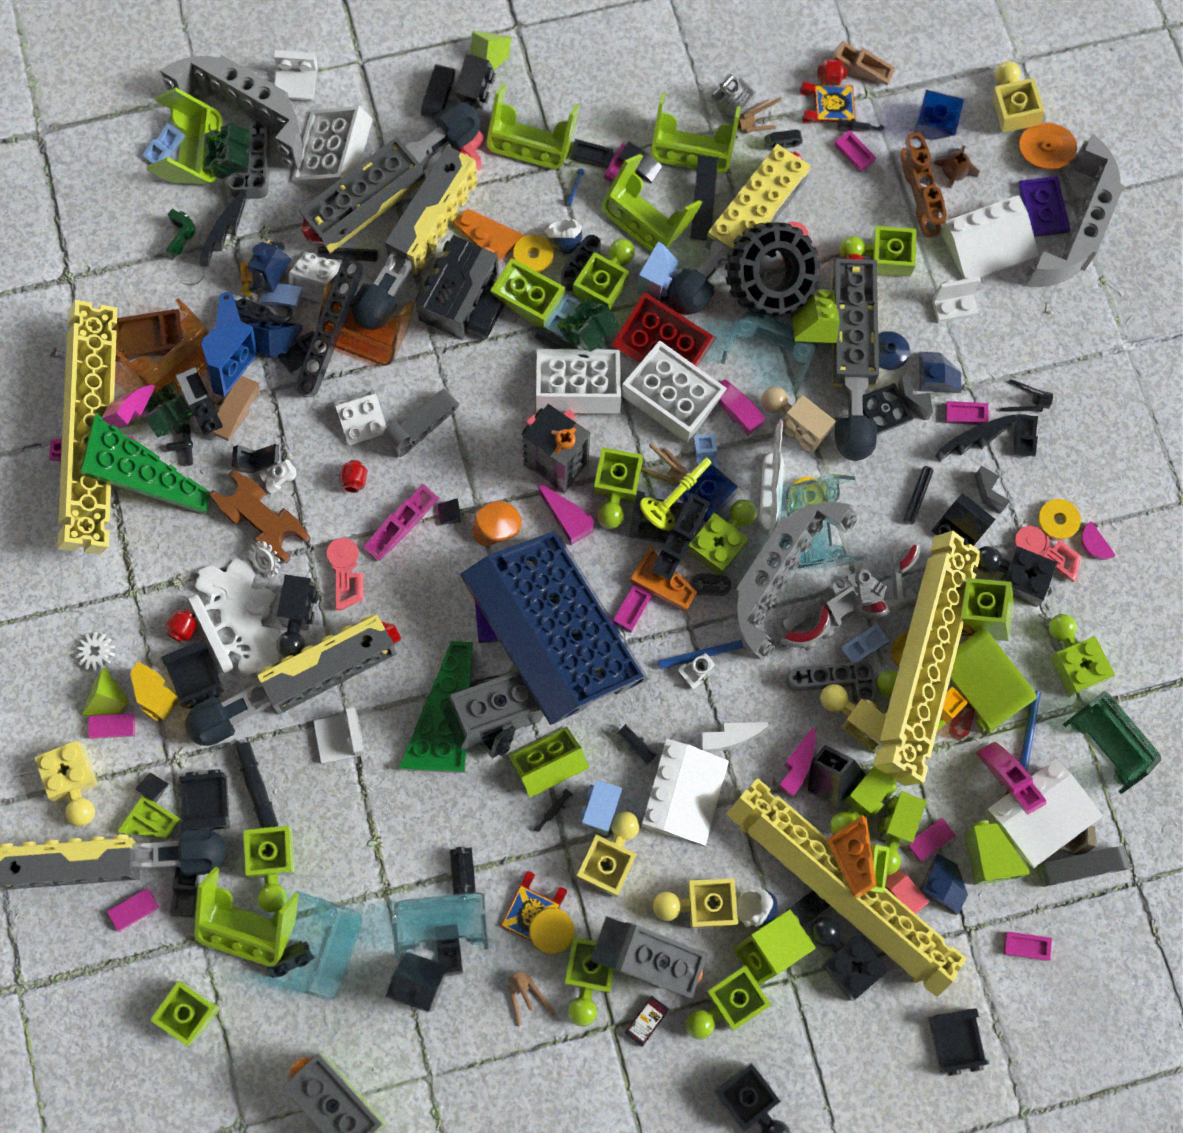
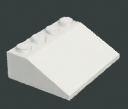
[291,106,373,189]
[941,195,1039,278]
[621,341,727,443]
[536,349,621,413]
[641,739,728,846]
[987,759,1102,868]

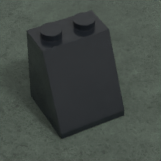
[385,951,449,1012]

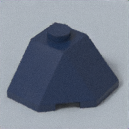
[248,322,303,358]
[919,352,962,393]
[919,853,968,915]

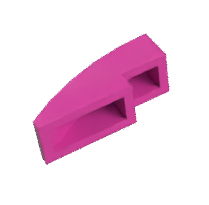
[717,379,766,436]
[102,385,155,428]
[778,728,816,799]

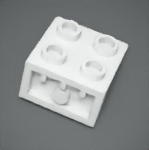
[274,50,318,101]
[289,252,341,304]
[932,276,981,323]
[334,389,387,445]
[314,707,365,764]

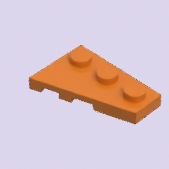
[453,208,525,262]
[630,545,697,612]
[826,815,876,898]

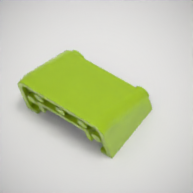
[950,628,1037,735]

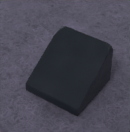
[438,498,461,525]
[135,772,169,803]

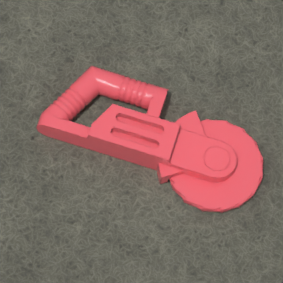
[1015,525,1081,582]
[326,537,363,611]

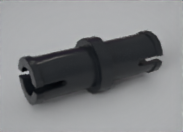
[616,724,657,765]

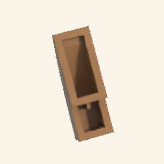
[831,41,895,85]
[210,376,259,441]

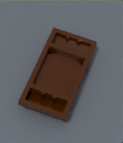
[112,309,185,362]

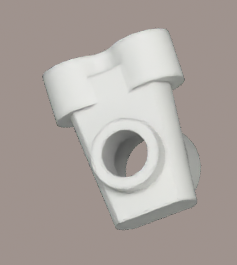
[260,460,296,494]
[677,653,715,689]

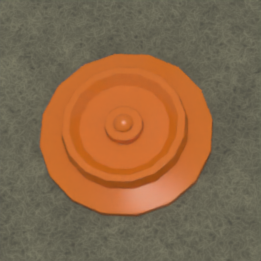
[1019,123,1078,169]

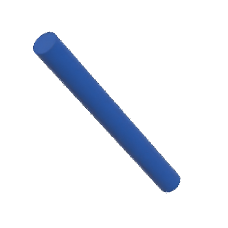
[658,640,743,669]
[1020,691,1041,772]

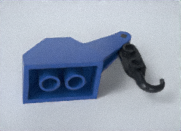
[201,292,293,397]

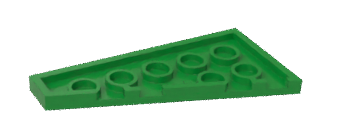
[79,413,210,514]
[398,641,473,773]

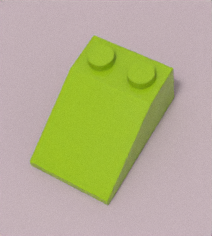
[490,258,565,330]

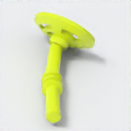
[640,458,711,531]

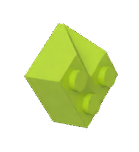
[150,980,221,1047]

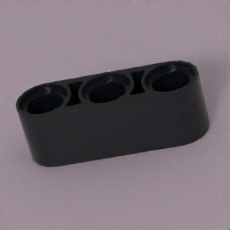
[421,64,456,119]
[560,235,601,291]
[467,280,505,339]

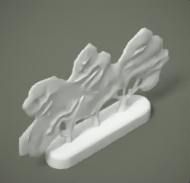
[759,418,784,537]
[188,559,282,675]

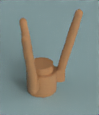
[738,97,782,133]
[641,443,690,486]
[507,971,556,1026]

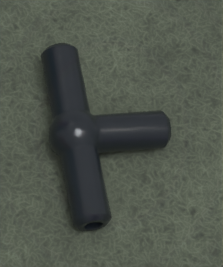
[166,424,193,466]

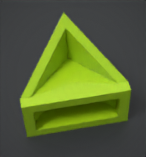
[470,30,512,70]
[81,668,130,717]
[869,844,890,893]

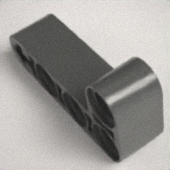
[227,118,270,199]
[383,389,459,457]
[786,662,876,704]
[1037,845,1131,887]

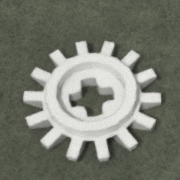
[249,541,280,578]
[75,632,115,671]

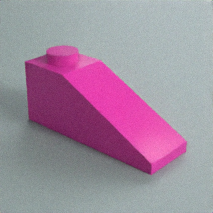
[539,485,595,545]

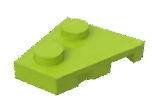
[118,795,181,838]

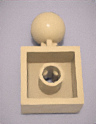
[761,386,836,453]

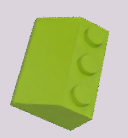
[791,289,840,343]
[508,726,590,797]

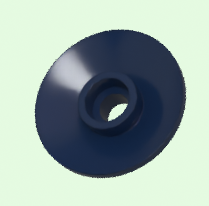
[878,331,910,370]

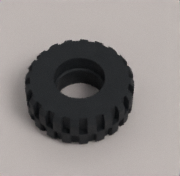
[725,222,820,317]

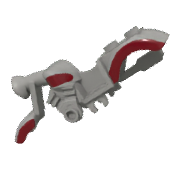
[778,545,921,651]

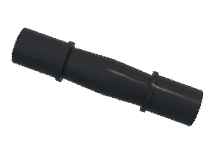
[233,742,279,828]

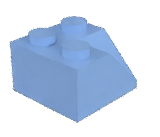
[637,242,680,301]
[579,780,622,837]

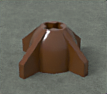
[933,145,980,188]

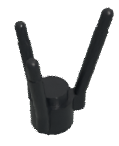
[1000,379,1053,412]

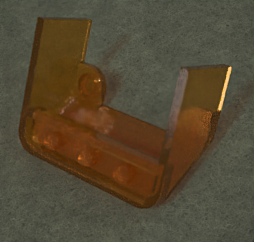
[317,274,414,366]
[116,298,209,402]

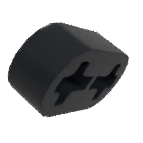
[764,129,803,150]
[690,574,732,596]

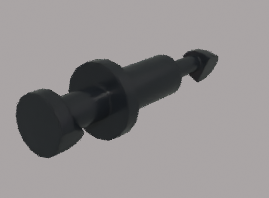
[837,118,885,132]
[533,788,574,832]

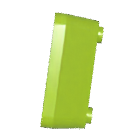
[487,83,580,169]
[146,87,222,185]
[651,92,741,173]
[601,154,702,252]
[194,867,299,966]

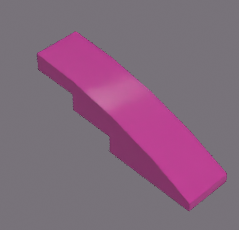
[364,483,440,561]

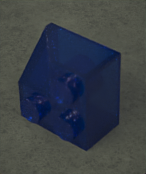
[913,89,964,140]
[678,464,738,523]

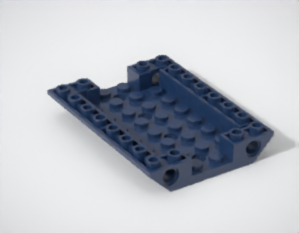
[460,531,649,725]

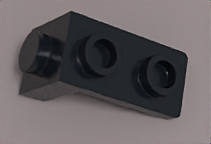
[231,444,279,473]
[480,725,516,759]

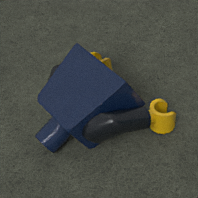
[240,240,291,298]

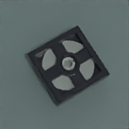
[862,383,913,435]

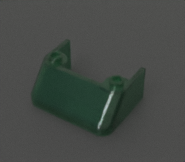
[1062,691,1161,794]

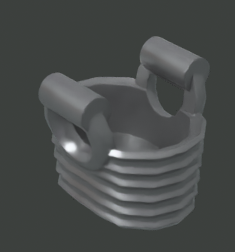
[711,73,755,119]

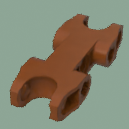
[900,132,947,238]
[209,469,311,564]

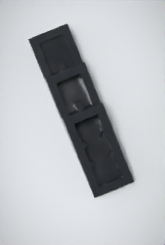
[690,155,718,241]
[200,190,247,267]
[935,414,1017,462]
[650,493,710,582]

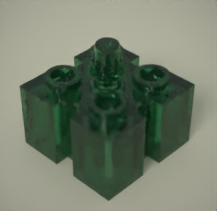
[203,122,250,179]
[557,299,619,352]
[142,381,194,438]

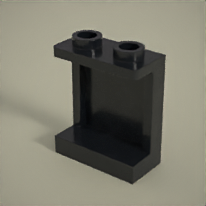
[176,367,223,435]
[629,491,687,544]
[161,640,225,709]
[179,769,230,831]
[928,1008,989,1076]

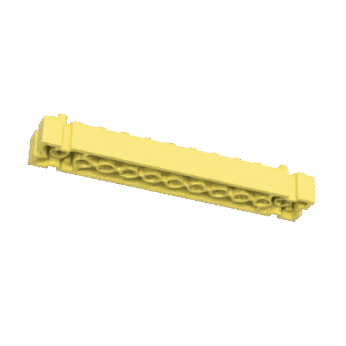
[57,300,117,554]
[873,531,980,786]
[726,778,966,997]

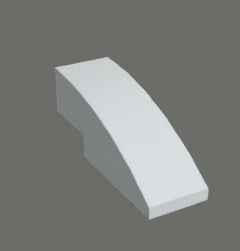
[701,722,768,753]

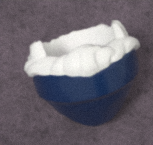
[544,219,583,254]
[736,886,778,928]

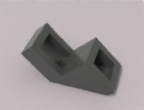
[898,375,933,420]
[974,465,1010,514]

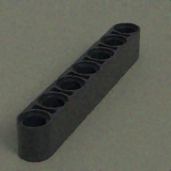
[296,258,363,397]

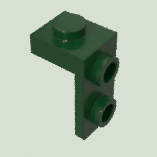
[166,209,196,260]

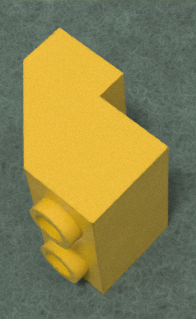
[130,661,179,721]

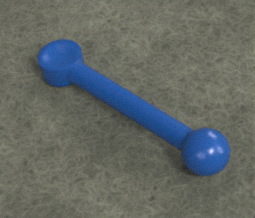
[567,168,585,206]

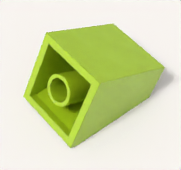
[961,578,1014,641]
[964,820,1030,885]
[732,910,816,986]

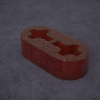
[949,698,975,740]

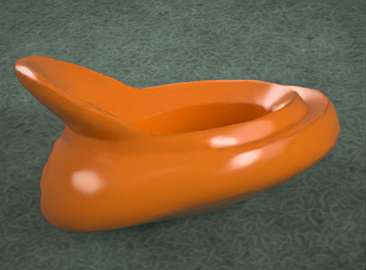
[473,501,522,546]

